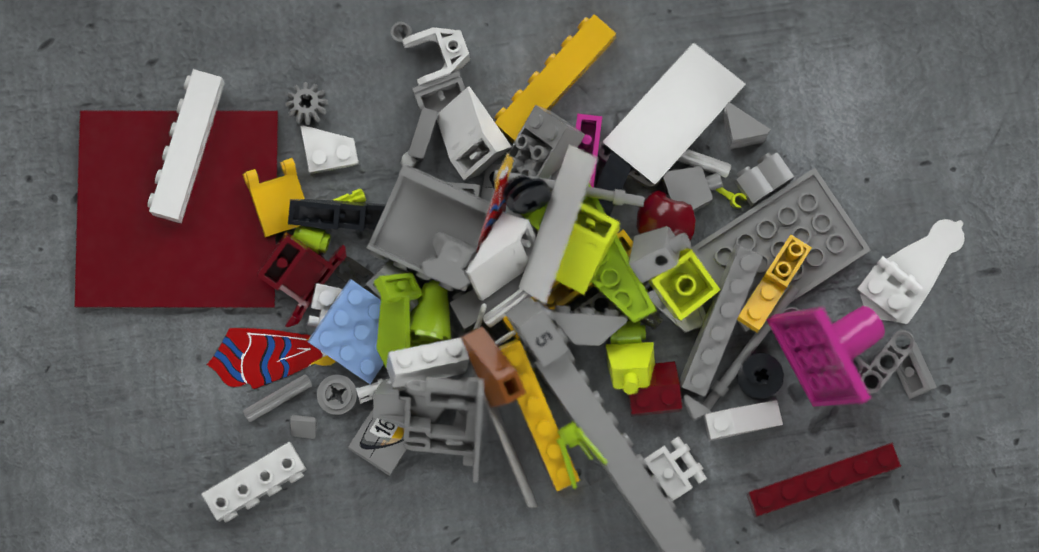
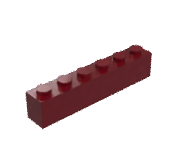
[746,442,901,518]

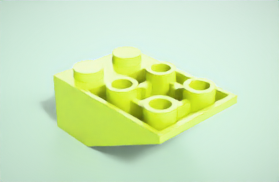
[554,203,620,295]

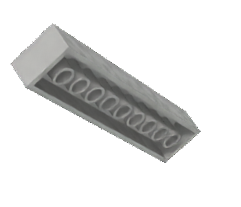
[535,350,706,552]

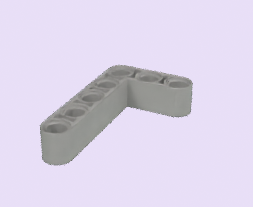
[782,307,915,393]

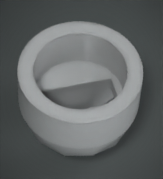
[391,22,412,42]

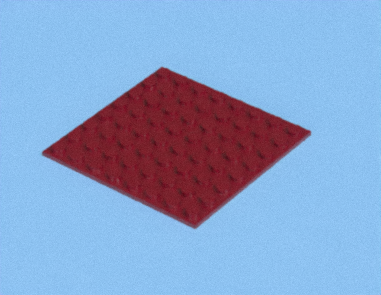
[74,110,278,308]

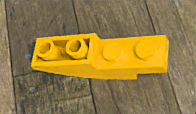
[737,234,812,333]

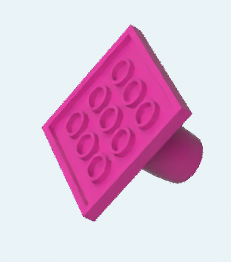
[766,306,885,407]

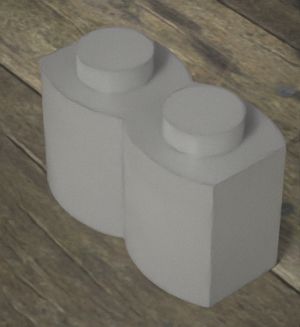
[735,152,794,207]

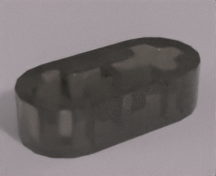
[334,256,374,293]

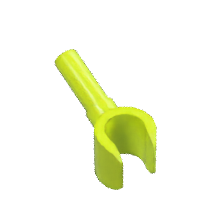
[715,187,747,209]

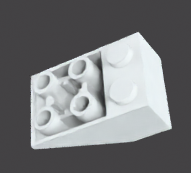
[437,86,512,180]
[466,212,536,301]

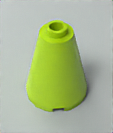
[410,280,451,348]

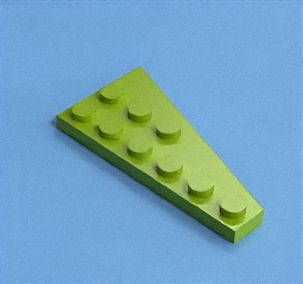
[520,183,656,323]

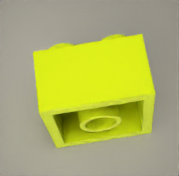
[647,248,720,321]

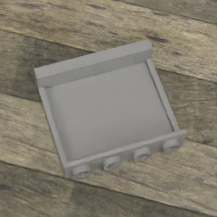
[366,164,491,291]

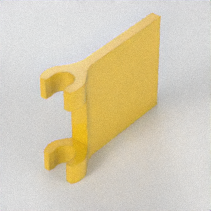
[243,158,305,237]

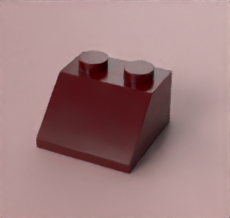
[628,361,682,417]

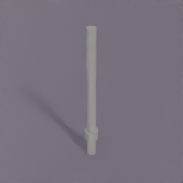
[493,170,645,207]
[702,285,799,410]

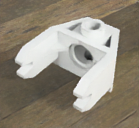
[403,27,470,85]

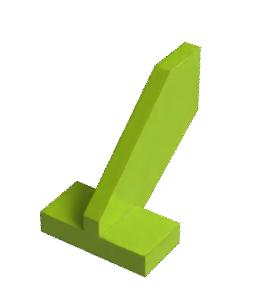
[373,273,423,368]

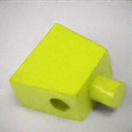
[606,342,655,394]

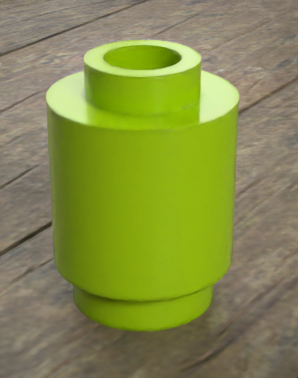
[293,226,331,254]
[610,321,646,345]

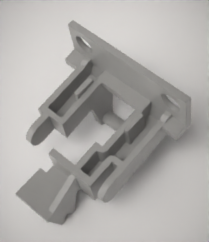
[373,377,483,483]

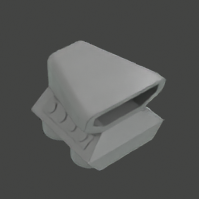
[420,232,477,291]

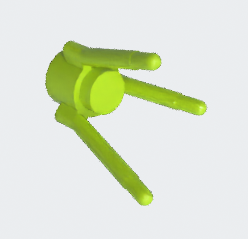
[556,421,608,489]

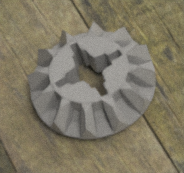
[317,375,357,415]

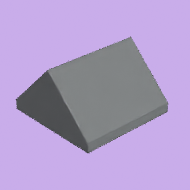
[722,102,771,150]

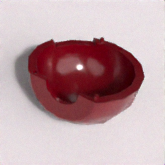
[636,191,696,241]

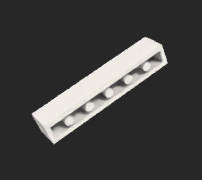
[147,69,225,223]

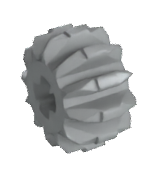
[285,82,328,125]

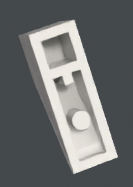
[703,400,783,441]

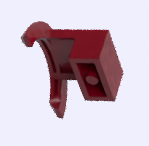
[257,232,347,327]

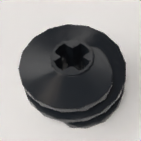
[503,175,552,214]
[737,353,784,399]

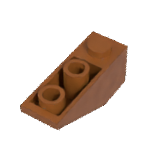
[460,327,526,407]

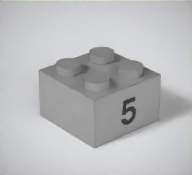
[504,296,569,367]

